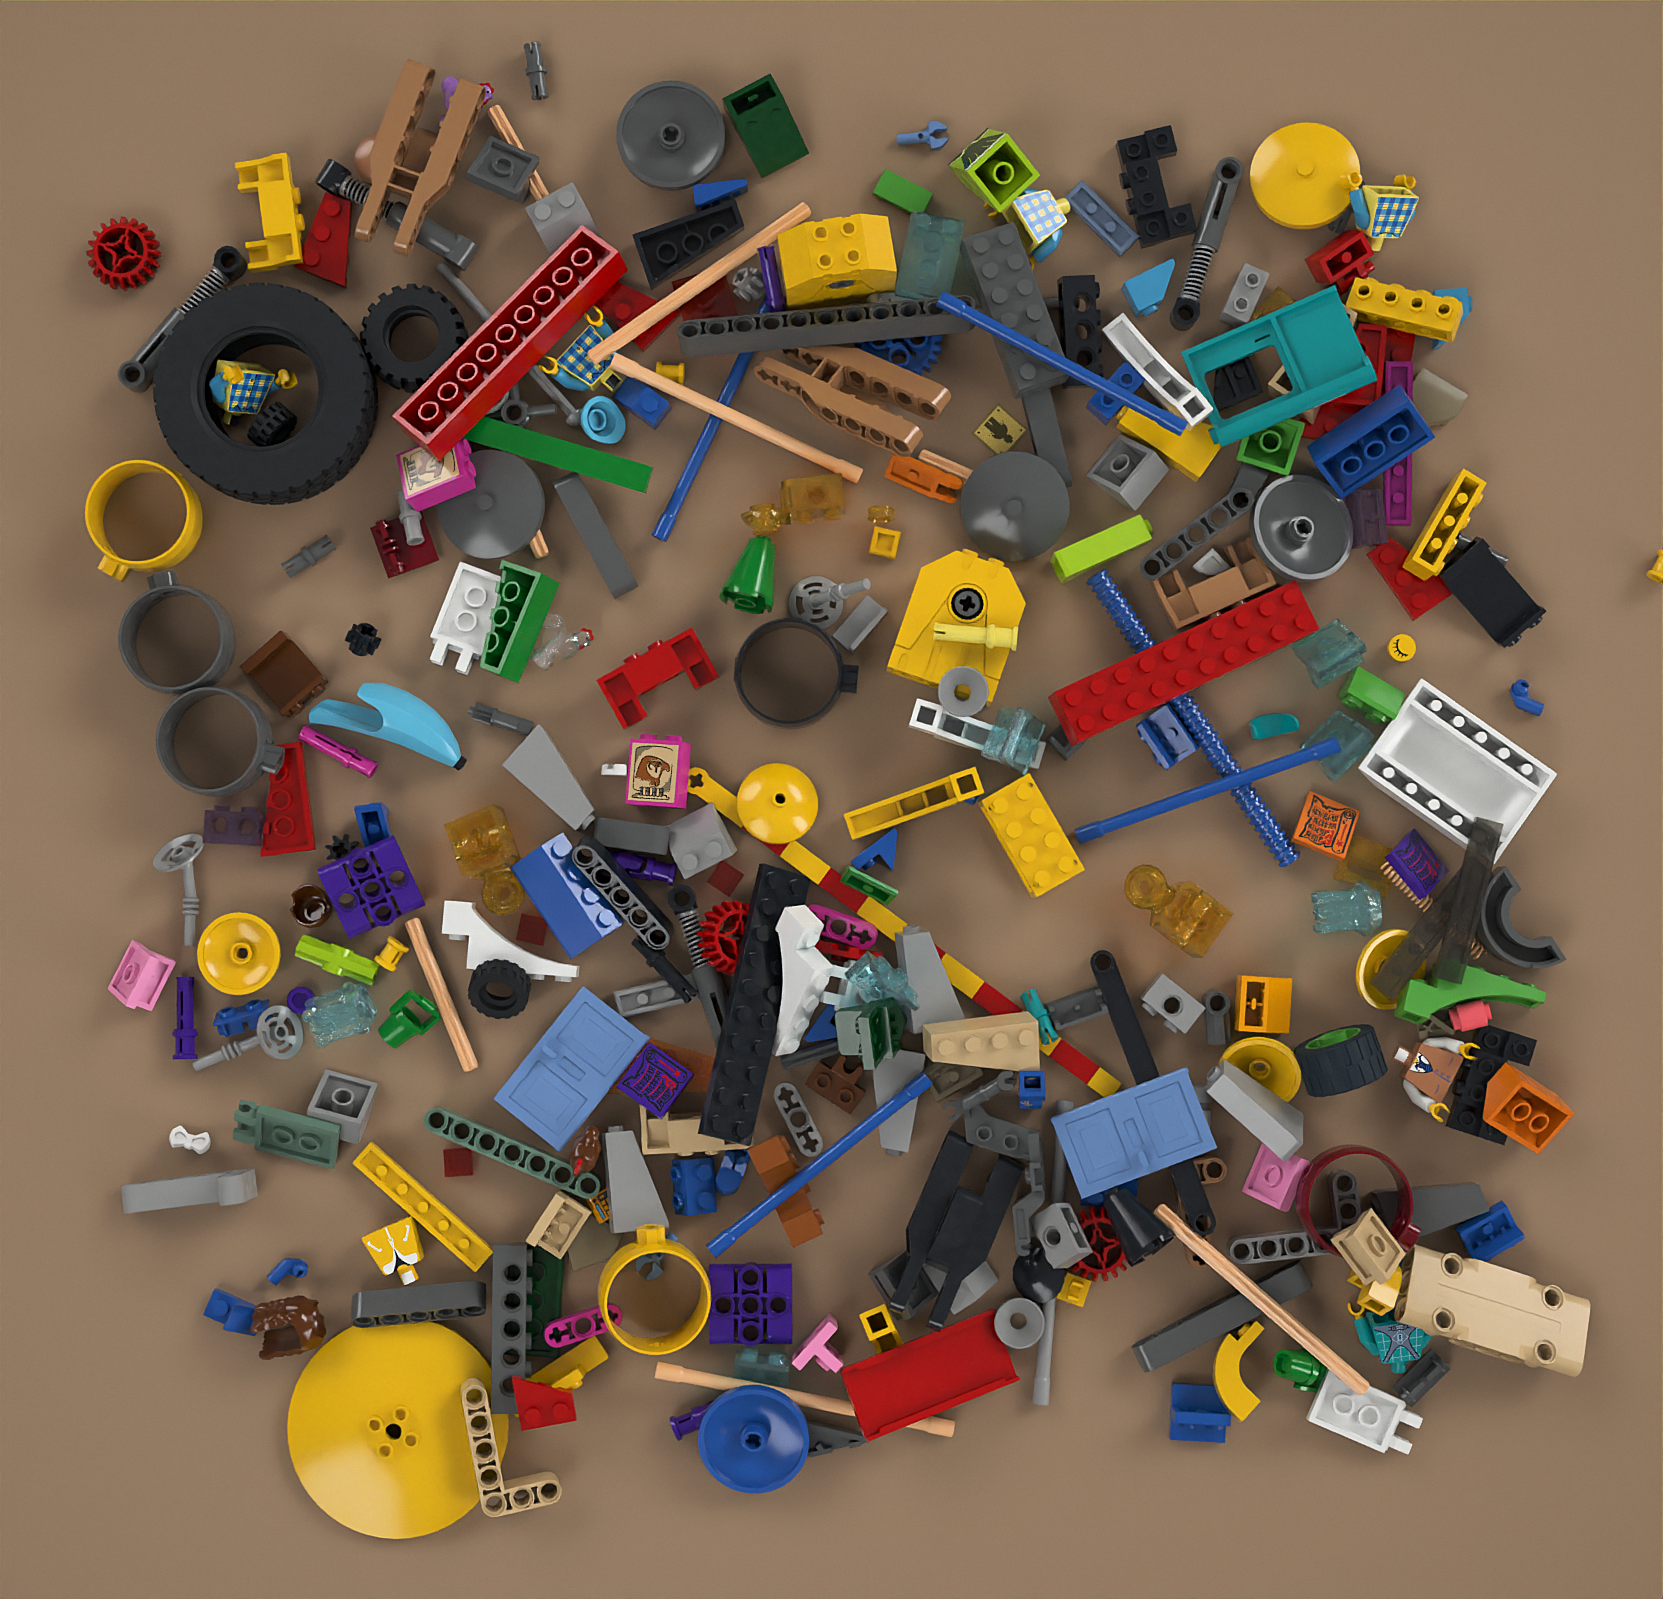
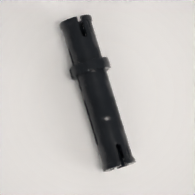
[631,935,698,1004]

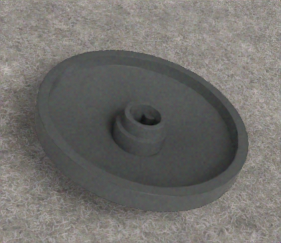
[616,81,725,191]
[437,450,545,559]
[960,451,1070,561]
[1249,475,1354,583]

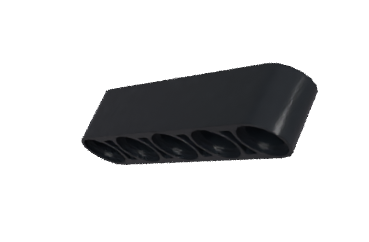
[572,836,674,950]

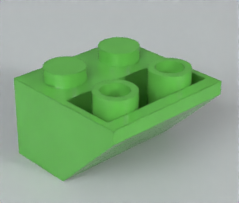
[1337,666,1405,725]

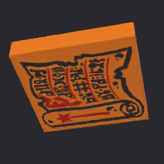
[1291,791,1360,862]

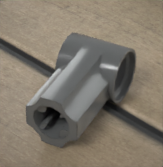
[1202,989,1231,1045]

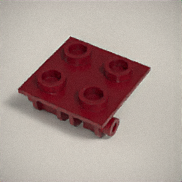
[370,510,439,579]

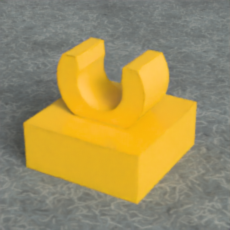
[1056,1272,1092,1307]

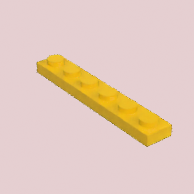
[352,1142,493,1272]

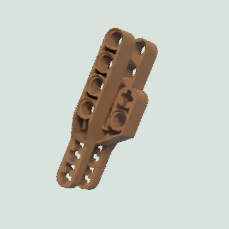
[355,59,486,257]
[754,345,951,457]

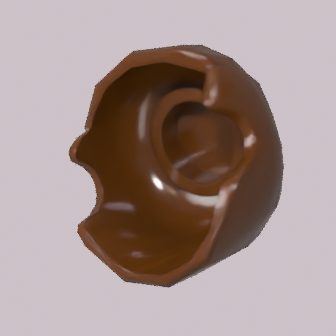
[290,884,332,928]

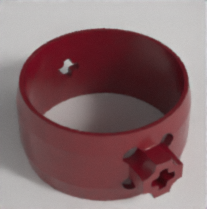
[1296,1144,1422,1258]

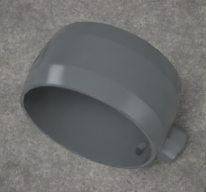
[118,571,236,696]
[156,686,286,797]

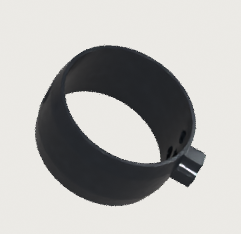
[734,618,859,730]

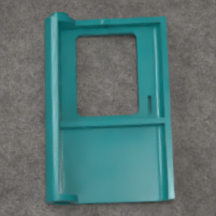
[1181,285,1377,448]

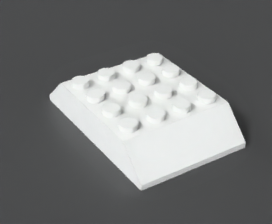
[1358,678,1557,864]

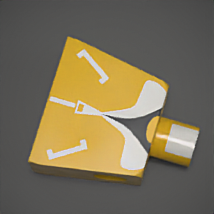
[361,1215,424,1285]

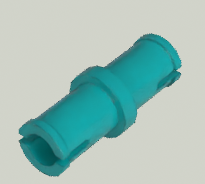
[1020,989,1059,1045]

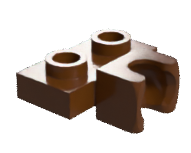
[805,1054,866,1114]

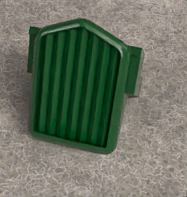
[835,997,907,1070]

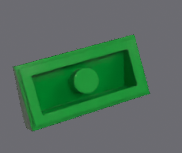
[840,865,899,905]

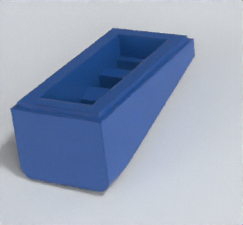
[693,179,748,213]

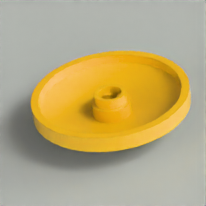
[1250,122,1360,229]

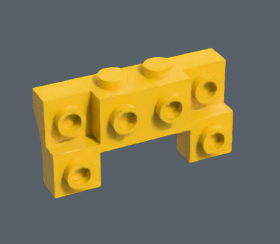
[235,152,305,273]

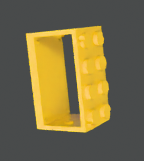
[978,773,1085,898]

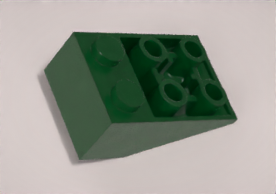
[723,73,809,179]

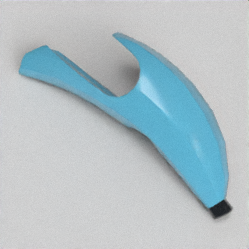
[309,682,467,771]

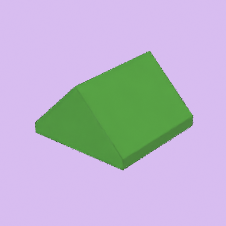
[1236,407,1305,476]

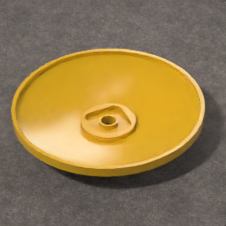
[287,1321,509,1539]

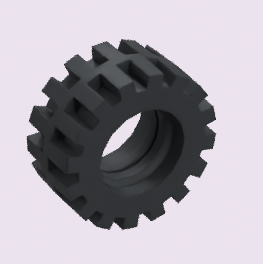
[247,402,297,447]

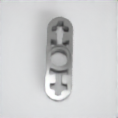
[773,1082,823,1157]

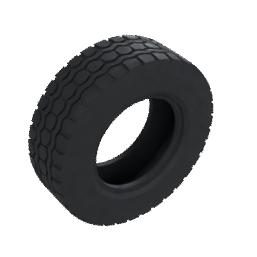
[153,283,378,505]

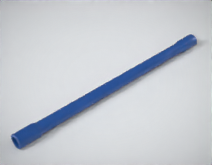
[936,291,1188,436]
[652,295,770,542]
[1075,736,1341,844]
[706,1071,933,1258]

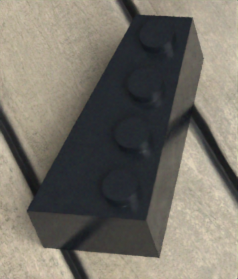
[632,200,744,291]

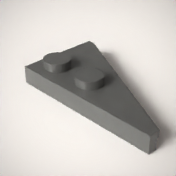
[806,1419,869,1457]

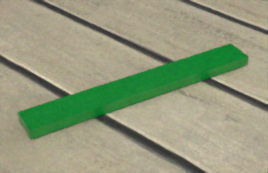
[462,416,654,494]

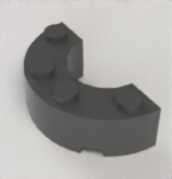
[1473,866,1567,968]

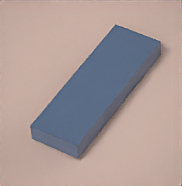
[1064,180,1139,257]

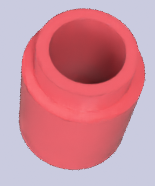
[1448,999,1492,1032]

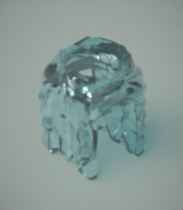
[1311,881,1382,936]
[301,981,377,1048]

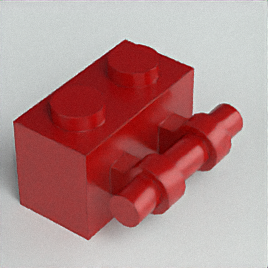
[1304,230,1375,296]

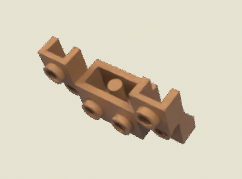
[1151,536,1276,631]

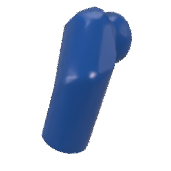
[1510,679,1544,716]
[267,1258,308,1285]

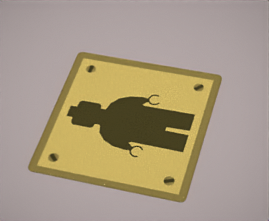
[972,404,1028,455]

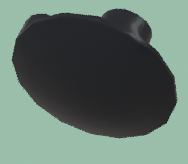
[1013,1247,1067,1303]

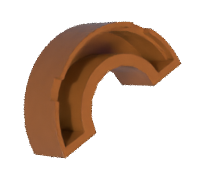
[747,1134,825,1248]

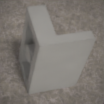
[832,595,889,655]

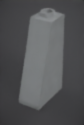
[502,724,596,831]
[895,925,965,1034]
[872,1049,926,1156]
[1206,1059,1304,1162]
[601,1125,669,1233]

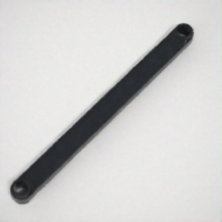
[1090,950,1216,1236]

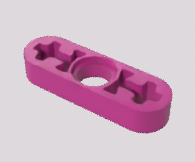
[807,904,878,949]
[543,1303,622,1348]

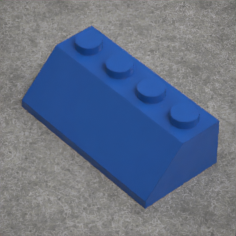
[1307,384,1435,499]
[510,833,624,959]

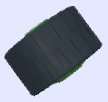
[1293,1024,1388,1097]

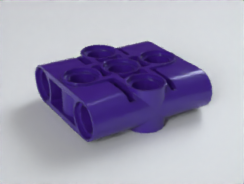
[317,835,425,939]
[709,1262,793,1346]

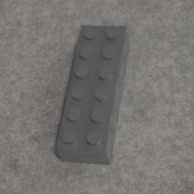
[960,222,1069,399]

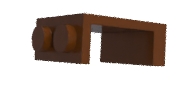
[239,630,329,717]

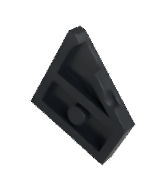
[1213,356,1264,412]

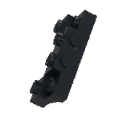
[1115,125,1197,249]
[1445,1025,1537,1146]

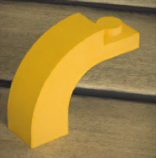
[1347,1265,1402,1316]
[859,1303,904,1354]
[1213,1321,1265,1422]

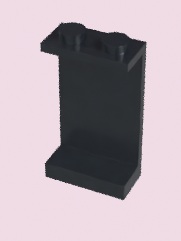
[1437,536,1547,648]

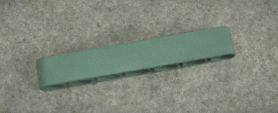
[423,1106,603,1199]

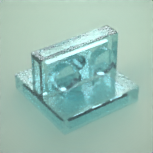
[1292,619,1367,689]
[981,705,1046,775]
[1299,709,1375,783]

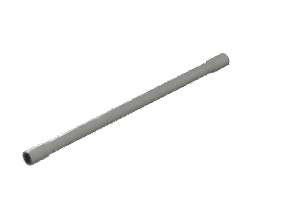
[1032,1100,1074,1405]

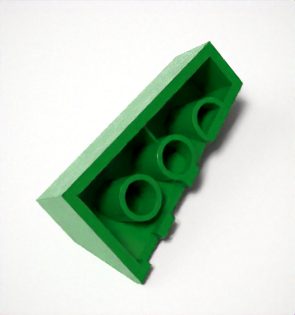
[480,559,560,684]

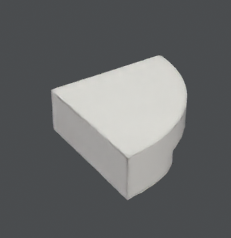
[1191,548,1231,576]
[601,764,628,777]

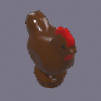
[569,1125,602,1177]

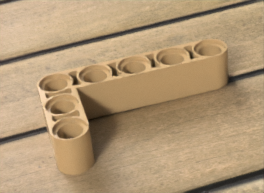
[460,1378,562,1517]

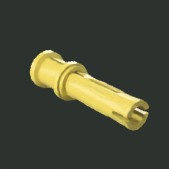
[933,622,1018,651]

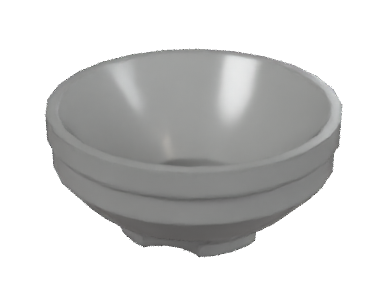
[938,666,989,717]
[994,1297,1045,1349]

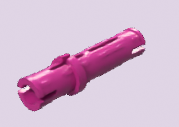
[298,725,378,778]

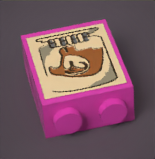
[396,438,476,512]
[625,734,691,809]

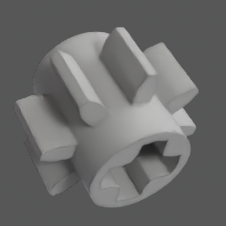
[733,266,765,302]

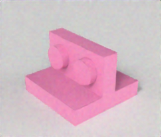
[107,940,176,1011]
[1242,1142,1310,1212]
[792,1313,843,1373]

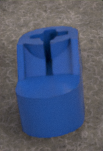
[715,1149,750,1196]

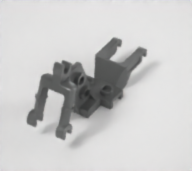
[941,1070,1047,1256]

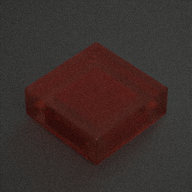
[707,860,744,897]
[516,913,548,946]
[443,1147,473,1177]

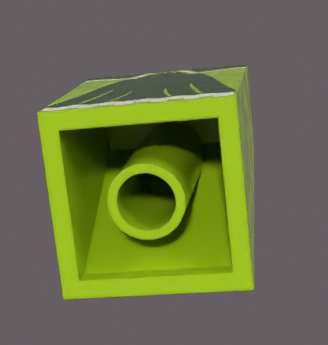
[948,128,1040,213]

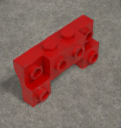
[596,628,720,730]

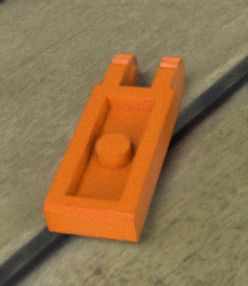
[884,453,963,504]

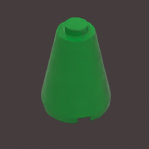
[719,535,776,614]

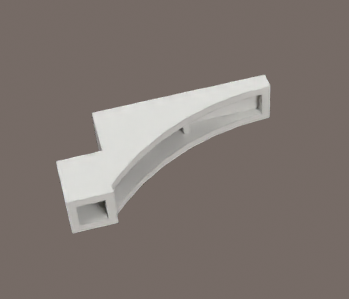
[1101,313,1213,432]
[908,698,1046,769]
[442,901,580,982]
[772,905,834,1056]

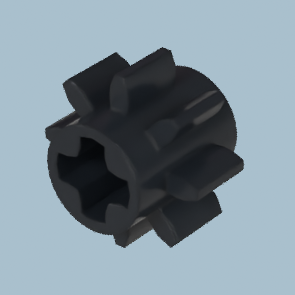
[345,623,381,656]
[325,834,359,860]

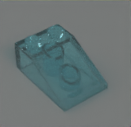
[895,211,965,300]

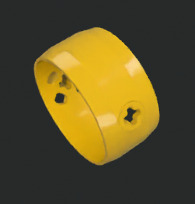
[85,460,203,583]
[598,1224,711,1355]

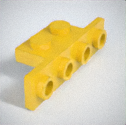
[510,1335,609,1417]

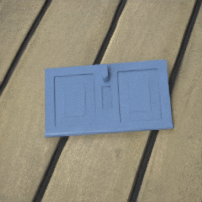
[493,986,650,1152]
[1050,1067,1217,1199]

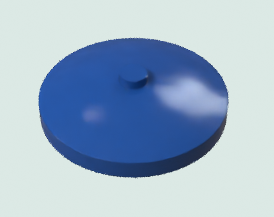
[698,1385,809,1493]

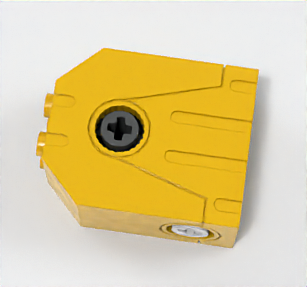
[777,213,897,311]
[886,549,1026,707]

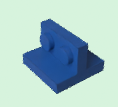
[1169,1382,1231,1443]

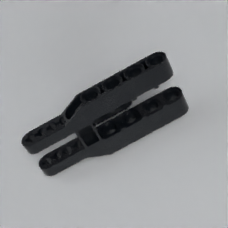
[888,1130,1025,1332]

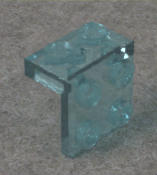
[844,951,920,1011]
[733,1347,791,1389]

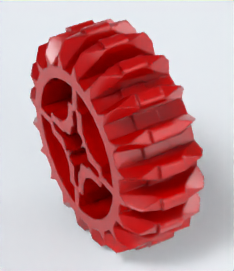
[86,216,162,291]
[697,900,750,975]
[1072,1206,1127,1282]

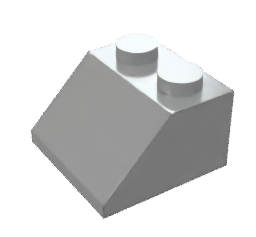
[525,182,602,256]
[1086,434,1169,511]
[665,802,737,879]
[307,1069,378,1145]
[923,1261,999,1315]

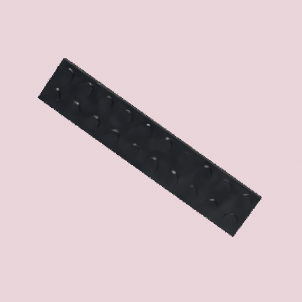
[698,863,811,1146]

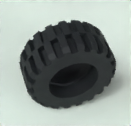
[360,284,469,394]

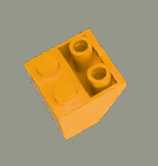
[1234,975,1292,1033]

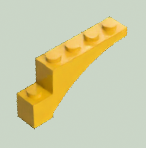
[843,767,984,840]

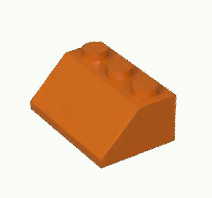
[1482,1062,1575,1154]

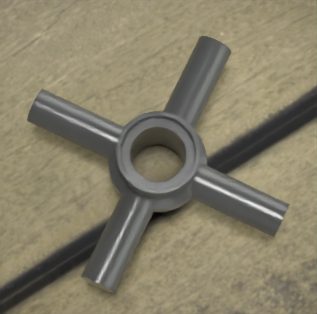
[484,382,557,455]

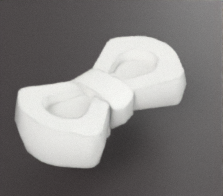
[169,1126,211,1154]

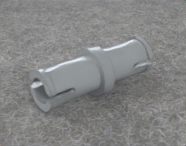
[396,490,424,545]

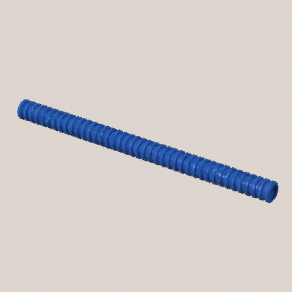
[1087,569,1300,867]

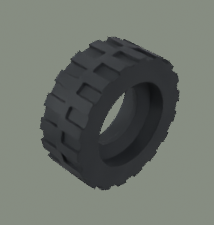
[468,959,531,1019]

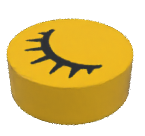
[1387,634,1416,662]

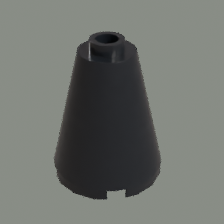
[1103,1186,1176,1267]

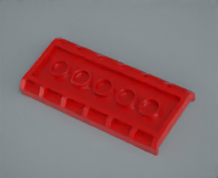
[840,1309,1020,1442]

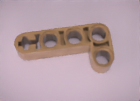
[1173,1156,1227,1270]

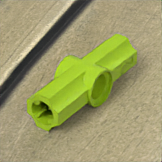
[295,934,381,985]

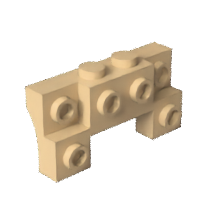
[640,1105,754,1156]

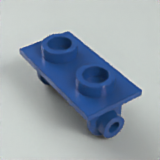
[213,999,273,1037]

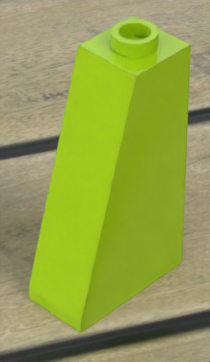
[1050,515,1153,584]

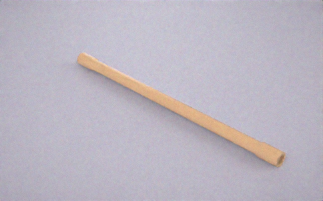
[654,1361,955,1437]

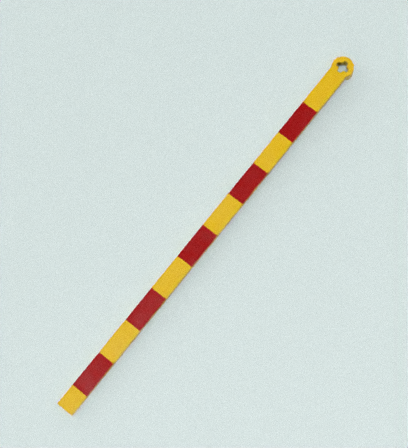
[687,767,1122,1097]

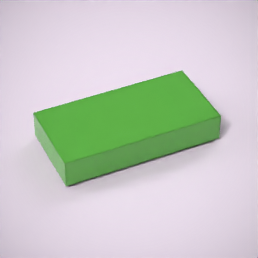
[873,169,933,219]

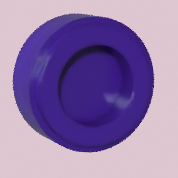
[287,987,316,1014]

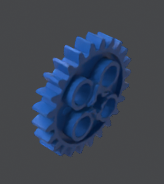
[854,335,942,376]

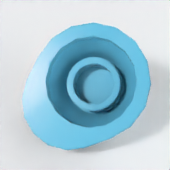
[580,396,626,444]

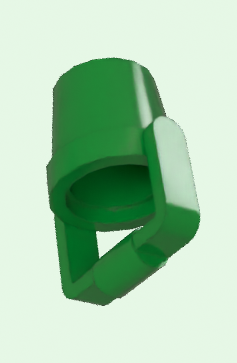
[378,990,440,1049]
[1273,1348,1327,1393]

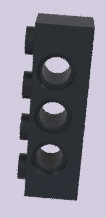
[1057,275,1104,389]

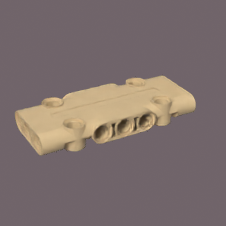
[1394,1244,1590,1377]

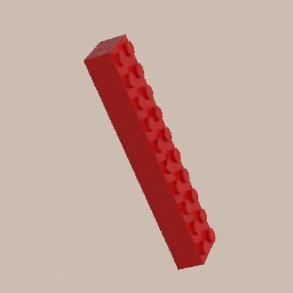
[392,225,628,461]
[1048,580,1320,747]

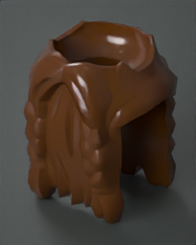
[250,1295,327,1360]

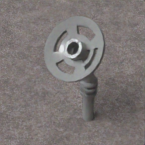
[789,576,871,629]
[153,834,204,946]
[192,1005,303,1072]

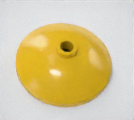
[736,763,818,844]
[197,912,281,995]
[1356,929,1426,1010]
[1218,1037,1301,1102]

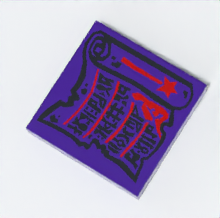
[1385,829,1449,900]
[616,1042,695,1120]

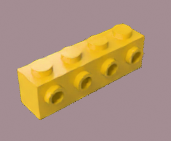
[1345,277,1463,343]
[1402,468,1487,581]

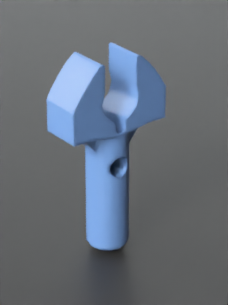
[896,121,948,151]
[636,1233,678,1280]

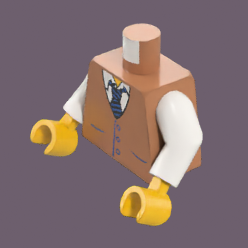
[1391,1037,1480,1122]

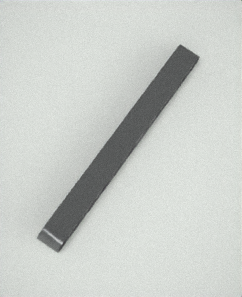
[677,295,976,357]

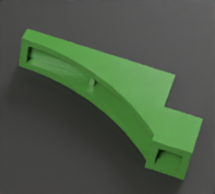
[1394,957,1546,1025]

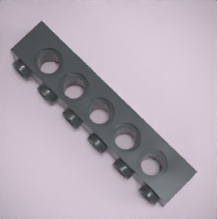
[491,1242,533,1414]

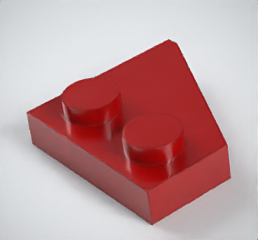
[512,1375,577,1431]

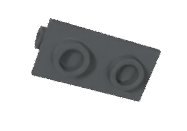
[1392,1349,1450,1408]

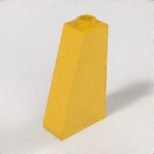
[1116,405,1221,482]

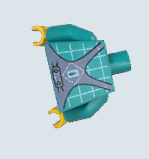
[1347,1302,1432,1373]

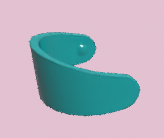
[1249,713,1299,740]

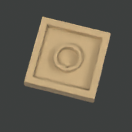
[526,1189,592,1259]
[1331,1208,1406,1285]

